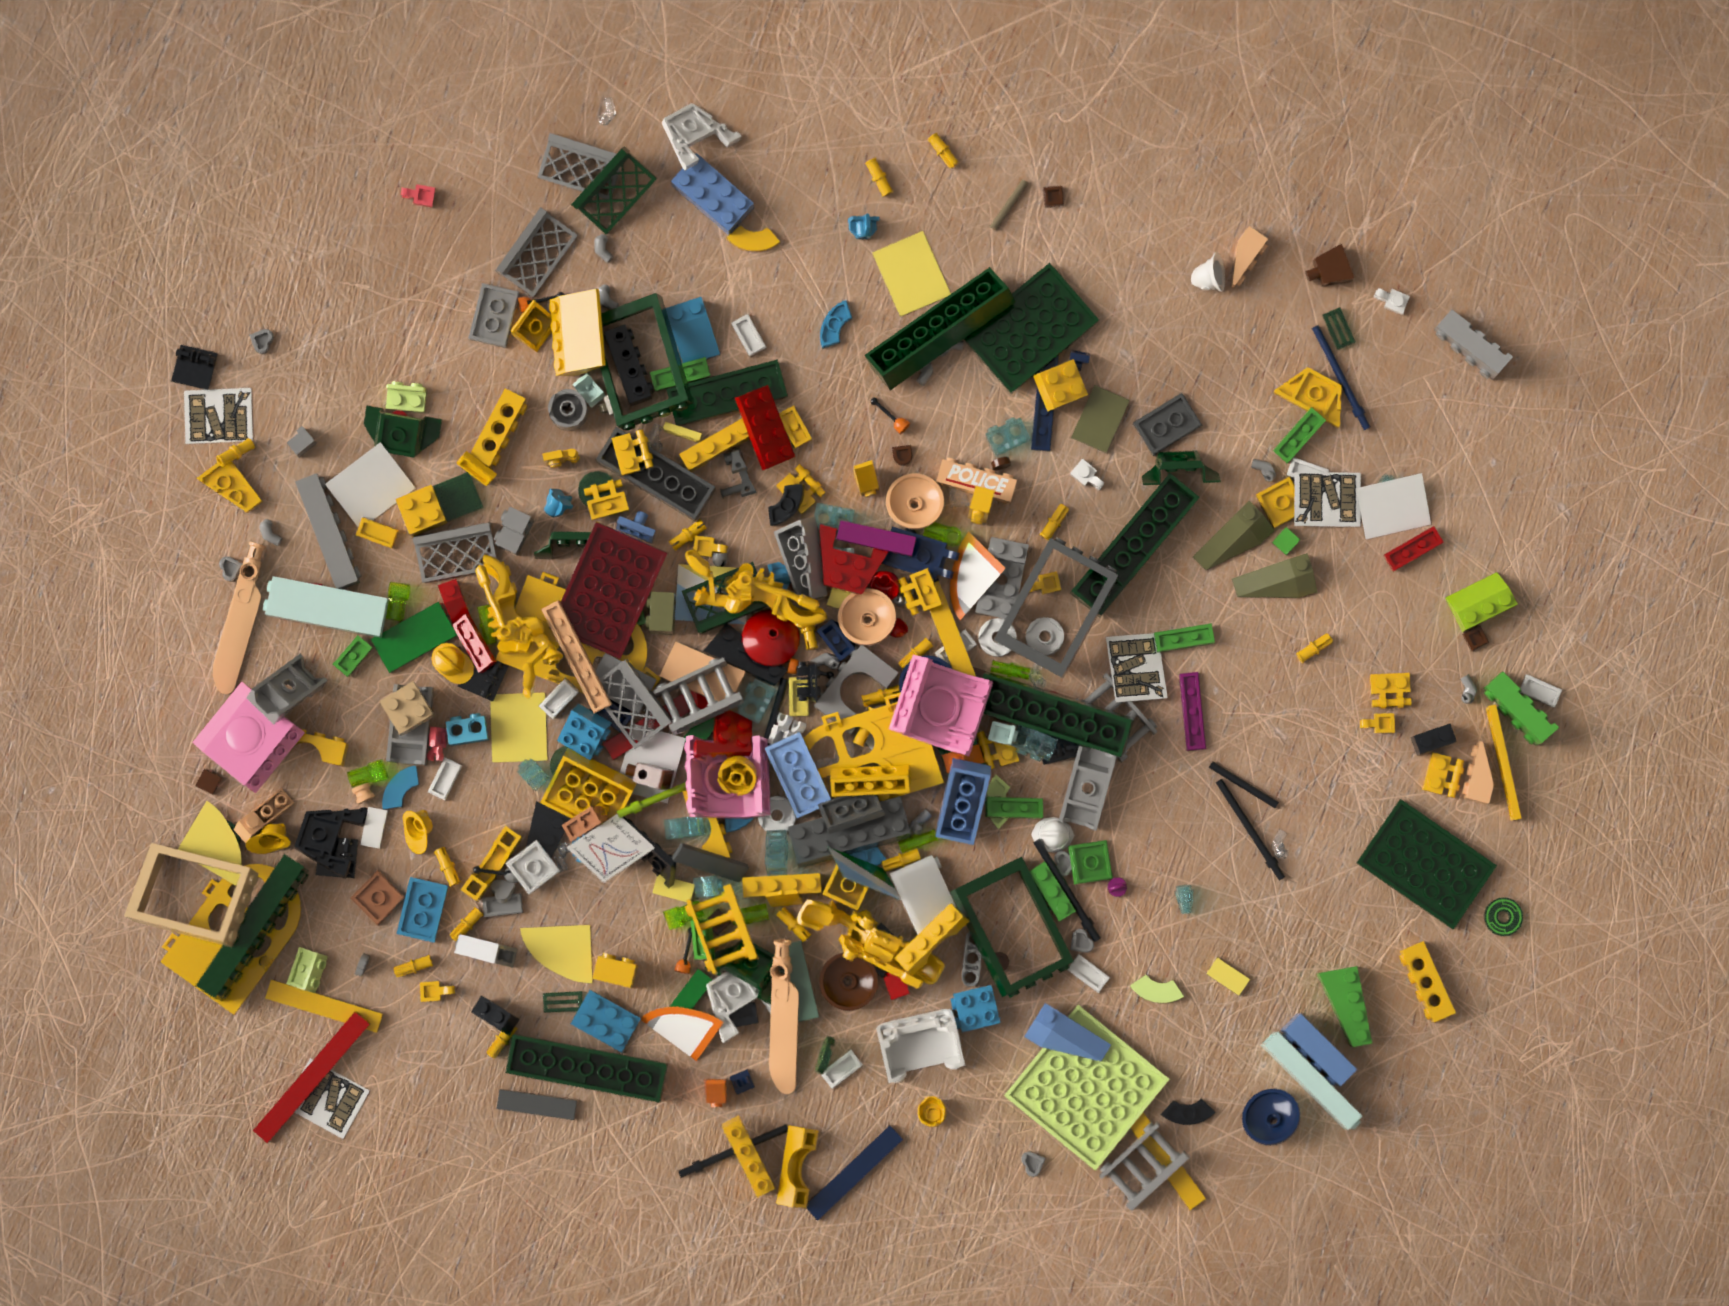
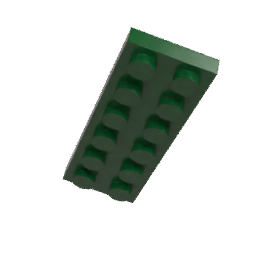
[666,359,788,426]

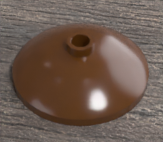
[819,952,878,1011]

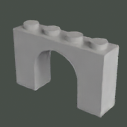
[814,645,898,735]

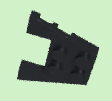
[294,807,368,879]

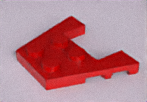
[819,524,888,595]
[694,694,752,758]

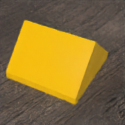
[511,300,552,352]

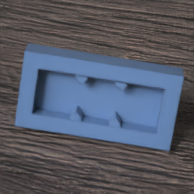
[616,511,656,543]

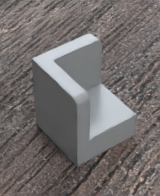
[287,426,317,458]

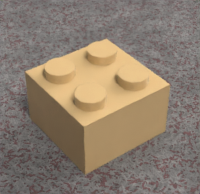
[379,681,435,736]

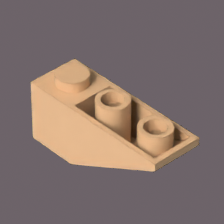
[1231,226,1268,288]
[1462,741,1494,805]
[234,788,294,843]

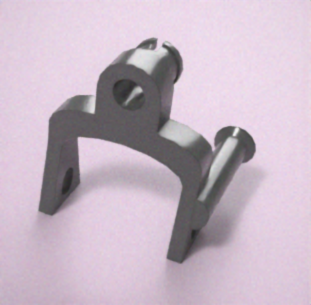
[720,447,757,499]

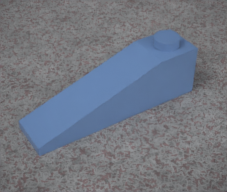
[1024,1003,1111,1061]

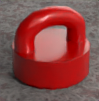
[890,618,908,638]

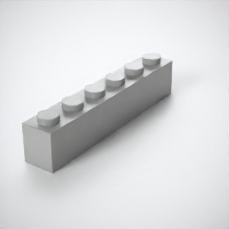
[295,473,361,590]

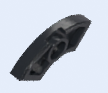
[768,483,805,526]
[1160,1099,1216,1125]

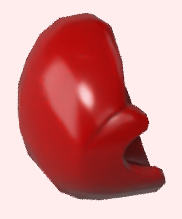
[870,571,900,600]

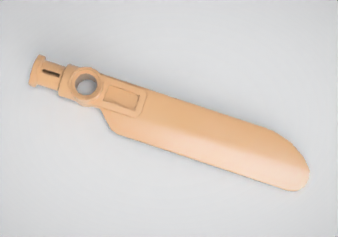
[213,542,266,694]
[769,939,799,1094]

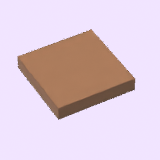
[350,870,405,926]

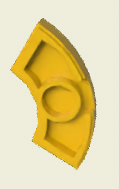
[726,225,780,252]

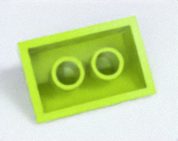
[1445,572,1518,632]

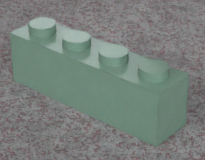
[780,941,819,1022]

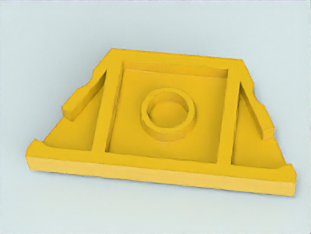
[1273,367,1342,428]

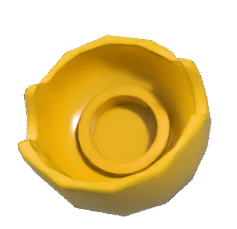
[918,1096,947,1127]

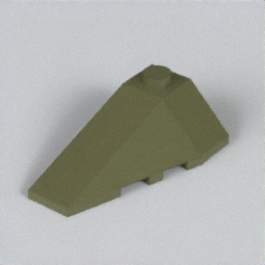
[1193,501,1274,570]
[1232,553,1317,598]

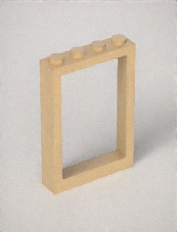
[124,843,259,947]

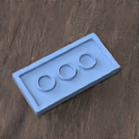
[765,731,832,819]

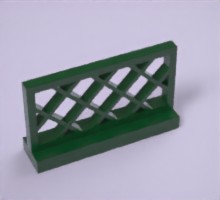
[571,146,657,235]
[681,562,769,635]

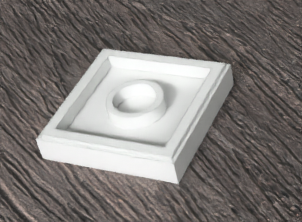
[505,840,560,895]

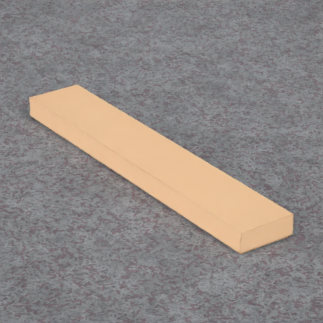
[541,600,612,713]

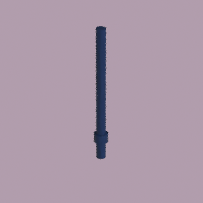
[1312,325,1371,431]

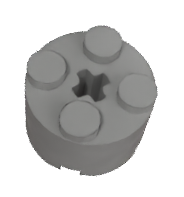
[548,389,588,431]

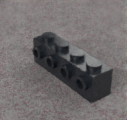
[604,324,654,406]

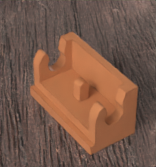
[562,806,609,842]

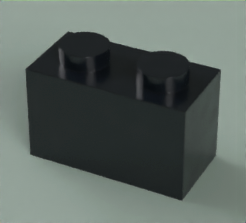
[1410,724,1457,756]
[471,995,520,1036]

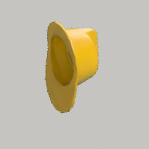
[431,643,474,684]
[403,810,433,854]
[245,823,291,854]

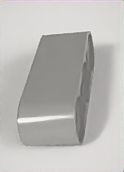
[961,932,982,986]

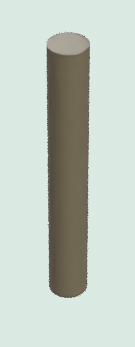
[990,180,1028,231]

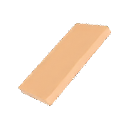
[659,642,746,702]

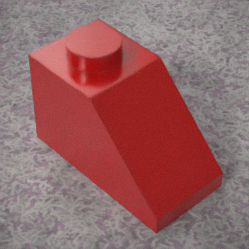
[438,579,471,624]

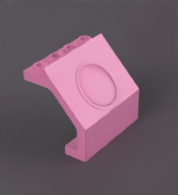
[889,655,993,756]
[193,682,305,793]
[685,735,770,819]

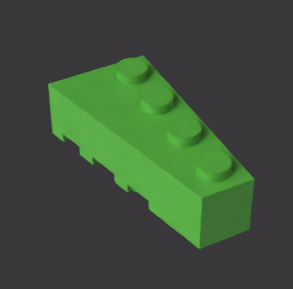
[1483,671,1559,746]
[1316,966,1372,1047]

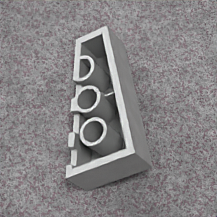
[1434,310,1513,380]
[774,517,827,600]

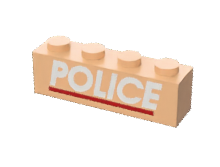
[936,458,1017,504]

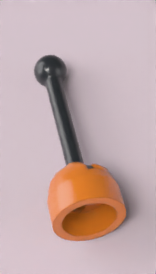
[518,292,564,313]
[870,397,911,435]
[787,658,834,679]
[674,927,692,974]

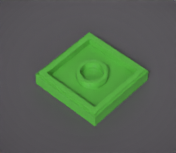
[1068,840,1113,885]

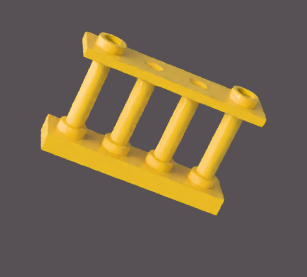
[685,884,759,975]

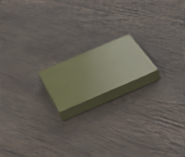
[1071,385,1130,453]

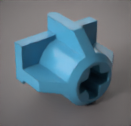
[848,213,879,240]
[544,488,573,517]
[767,562,791,590]

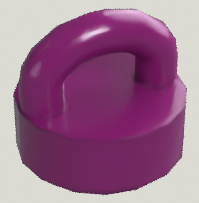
[1107,877,1127,897]

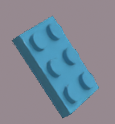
[396,877,449,943]
[570,990,641,1053]

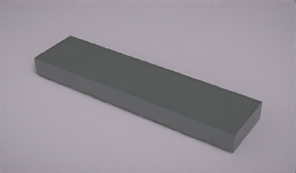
[672,843,749,883]
[496,1089,577,1120]

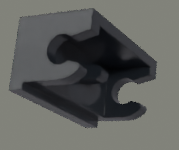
[729,1002,759,1027]

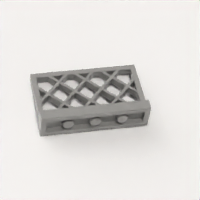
[537,133,621,199]
[495,207,577,297]
[413,522,497,583]
[600,659,673,749]

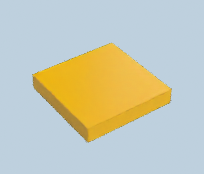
[1255,476,1295,528]

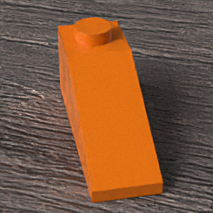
[705,1079,727,1107]

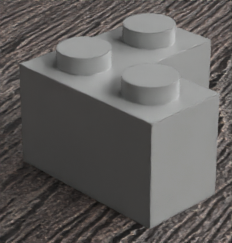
[494,507,534,556]

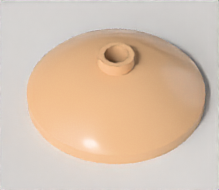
[886,473,944,529]
[838,588,896,645]

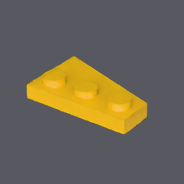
[196,461,263,513]

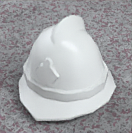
[1191,252,1225,292]
[1031,817,1075,853]

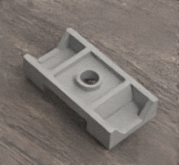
[975,537,1029,619]
[246,654,328,725]
[386,684,434,766]
[1059,745,1117,831]

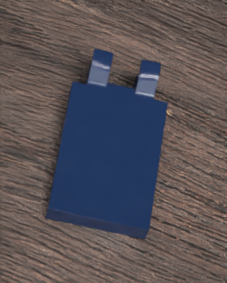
[881,527,960,581]

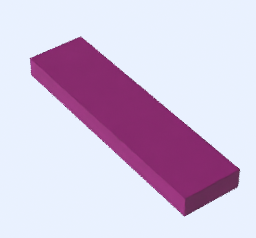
[836,520,916,557]
[1179,672,1206,751]

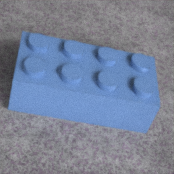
[671,153,754,235]
[936,758,991,845]
[1280,1014,1357,1086]

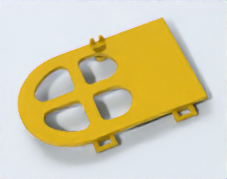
[496,572,647,694]
[803,692,944,801]
[160,864,301,1015]

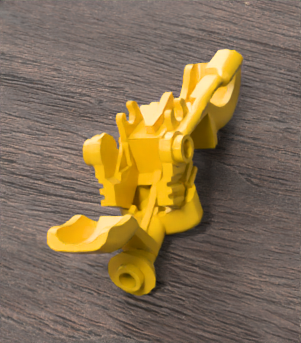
[685,550,827,629]
[475,554,563,699]
[797,900,945,989]

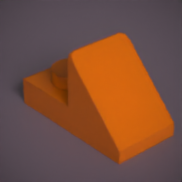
[942,744,984,774]

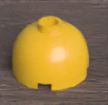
[718,756,757,796]

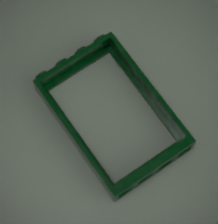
[600,293,694,430]
[950,856,1074,998]

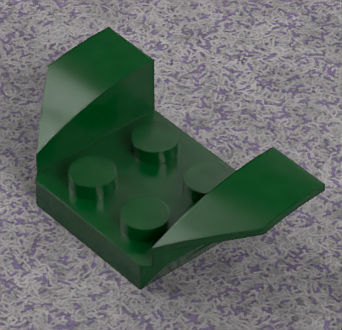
[364,405,442,458]
[1142,450,1221,485]
[534,532,591,559]
[705,939,775,1005]

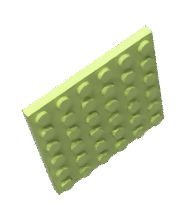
[1004,1005,1169,1171]

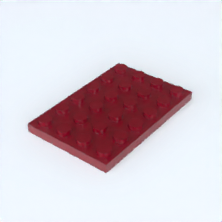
[549,521,667,659]

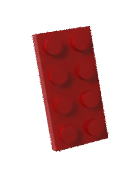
[735,385,795,470]

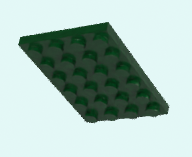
[964,262,1099,394]
[1356,799,1497,930]

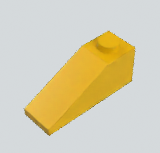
[854,460,879,497]

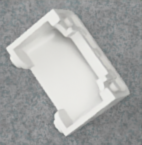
[889,855,956,935]
[876,1009,965,1083]

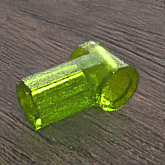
[923,522,962,547]
[386,582,410,621]
[347,759,389,788]
[663,900,704,930]
[731,903,769,926]

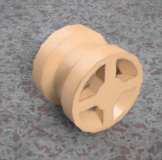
[352,782,375,804]

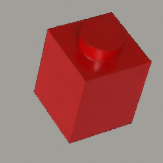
[884,972,910,1000]

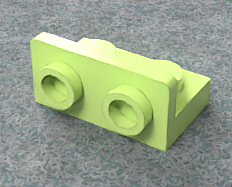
[386,381,427,413]
[287,947,328,993]

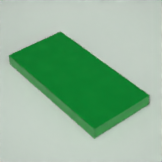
[371,602,458,673]

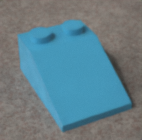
[666,297,720,363]

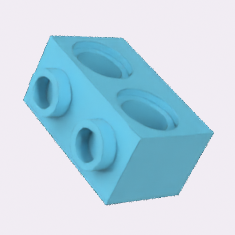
[446,713,489,746]

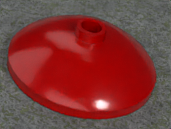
[742,610,800,666]

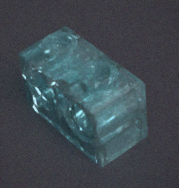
[985,417,1030,457]
[814,503,855,535]
[736,679,776,725]
[1011,725,1058,762]
[517,759,550,791]
[664,817,705,840]
[765,830,788,876]
[693,875,723,899]

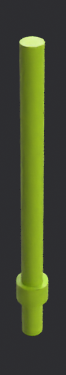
[617,782,687,818]

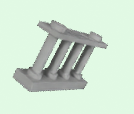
[653,658,745,736]
[1075,673,1158,763]
[1099,1121,1189,1211]

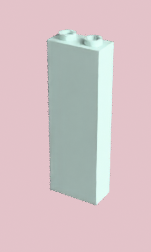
[263,576,389,638]
[1260,1032,1362,1130]

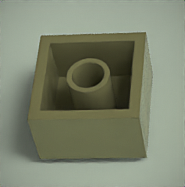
[646,592,676,635]

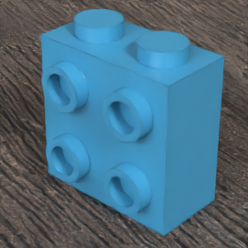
[557,703,612,760]
[950,985,1000,1032]

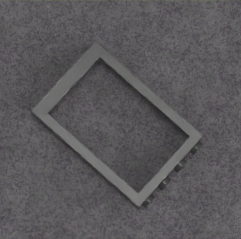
[994,537,1120,678]

